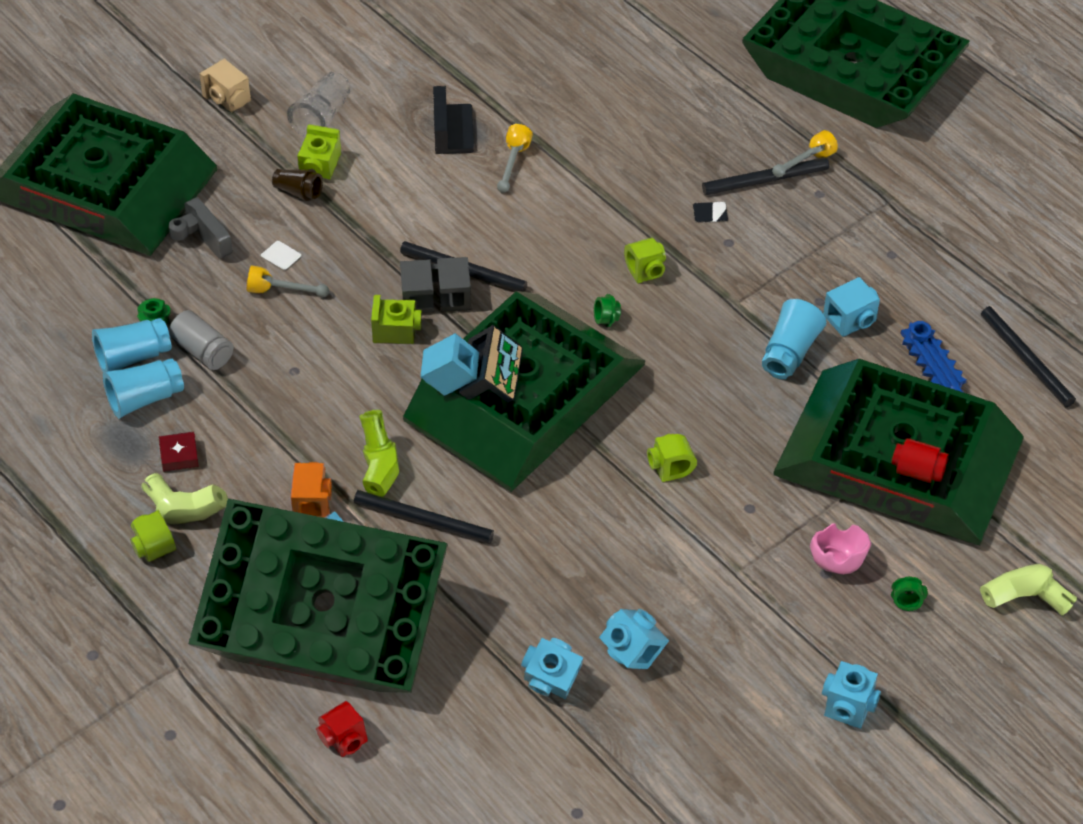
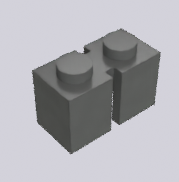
[400,257,471,313]

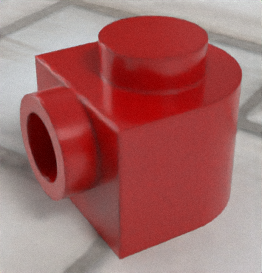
[316,701,368,757]

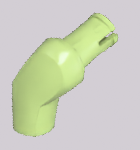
[141,473,228,524]
[980,564,1077,616]

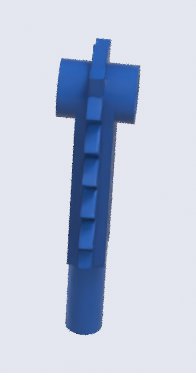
[900,321,967,392]

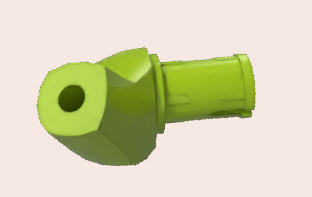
[359,410,399,497]

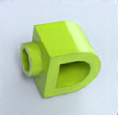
[624,237,666,284]
[647,434,697,482]
[130,510,176,562]

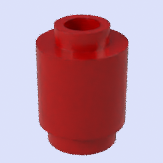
[891,438,949,483]

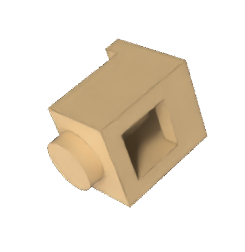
[199,58,251,113]

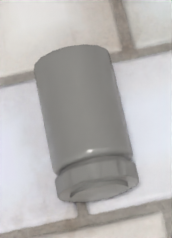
[169,310,234,370]

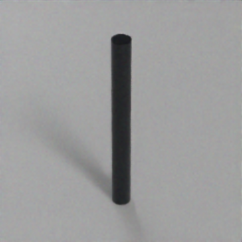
[702,157,829,195]
[400,241,527,292]
[981,306,1076,408]
[354,490,494,544]

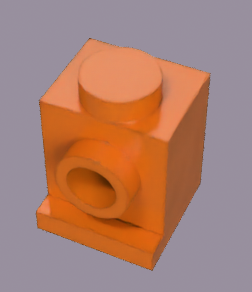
[291,462,332,518]

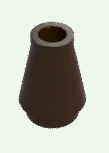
[272,169,323,201]

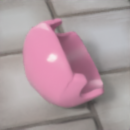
[810,523,871,575]

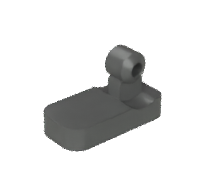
[169,197,233,259]

